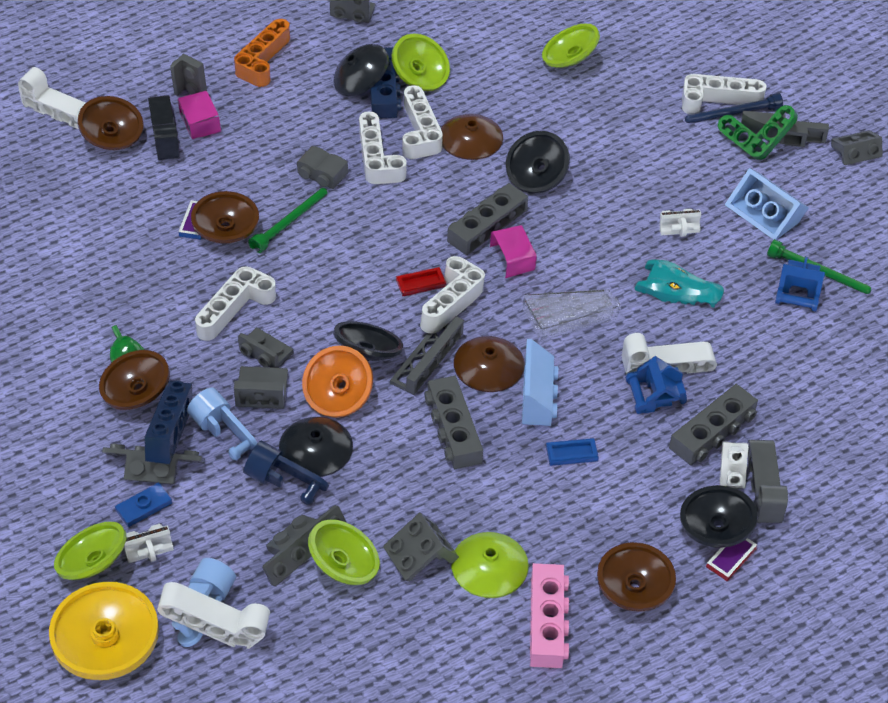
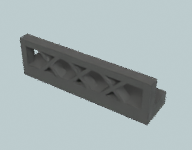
[390,316,464,395]

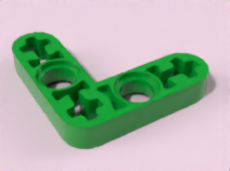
[718,105,798,160]

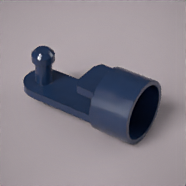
[243,440,329,505]

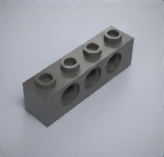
[447,183,528,256]
[424,375,483,470]
[669,383,758,466]

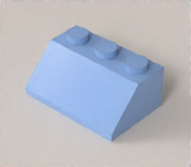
[725,168,809,240]
[522,339,558,426]

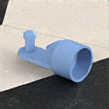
[187,387,257,460]
[172,558,236,647]

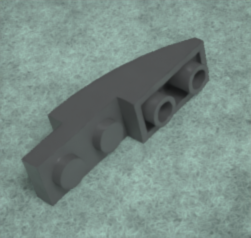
[741,111,829,147]

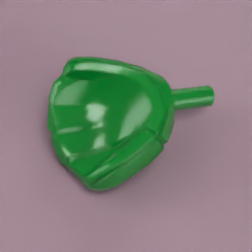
[110,325,145,363]

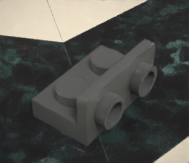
[170,53,207,96]
[831,130,883,165]
[238,327,294,368]

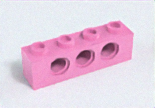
[530,563,569,668]

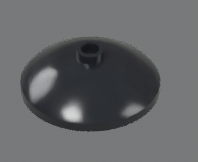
[333,44,389,96]
[506,131,570,194]
[333,321,404,361]
[279,417,353,477]
[680,485,758,548]

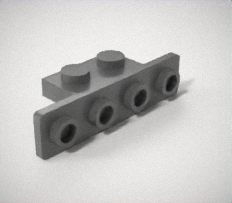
[102,444,205,484]
[262,505,347,587]

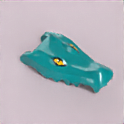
[635,259,724,308]

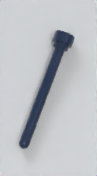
[685,93,783,123]

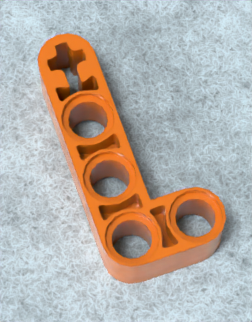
[234,19,290,87]

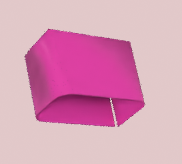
[177,91,221,139]
[490,225,537,278]

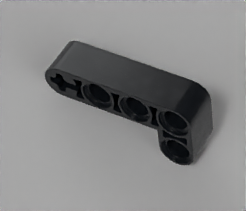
[148,95,180,161]

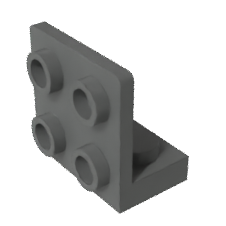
[330,0,375,23]
[234,366,288,409]
[383,512,459,582]

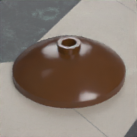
[77,96,143,150]
[441,114,503,160]
[191,191,259,243]
[454,336,525,392]
[99,350,170,410]
[597,542,676,611]

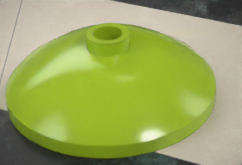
[542,23,600,68]
[392,34,450,91]
[308,520,380,585]
[54,522,127,580]
[451,532,529,598]

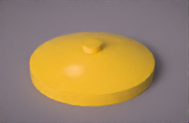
[49,582,159,680]

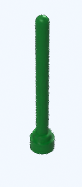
[248,188,327,253]
[767,239,871,294]

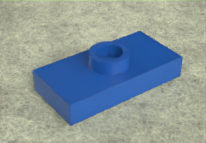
[115,482,172,527]

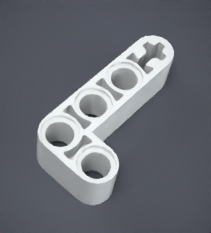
[18,67,85,129]
[682,74,767,115]
[402,85,443,159]
[359,111,407,184]
[420,256,485,334]
[195,267,276,341]
[622,333,717,375]
[157,582,270,649]

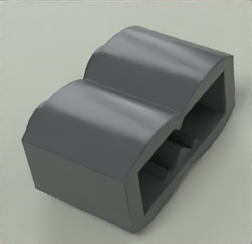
[297,146,348,189]

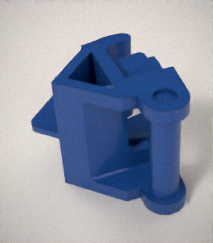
[775,256,825,312]
[625,356,687,414]

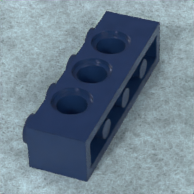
[370,47,401,118]
[144,381,192,464]

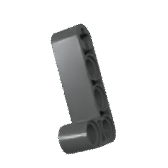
[747,440,788,523]

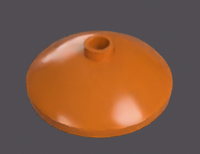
[302,346,373,418]

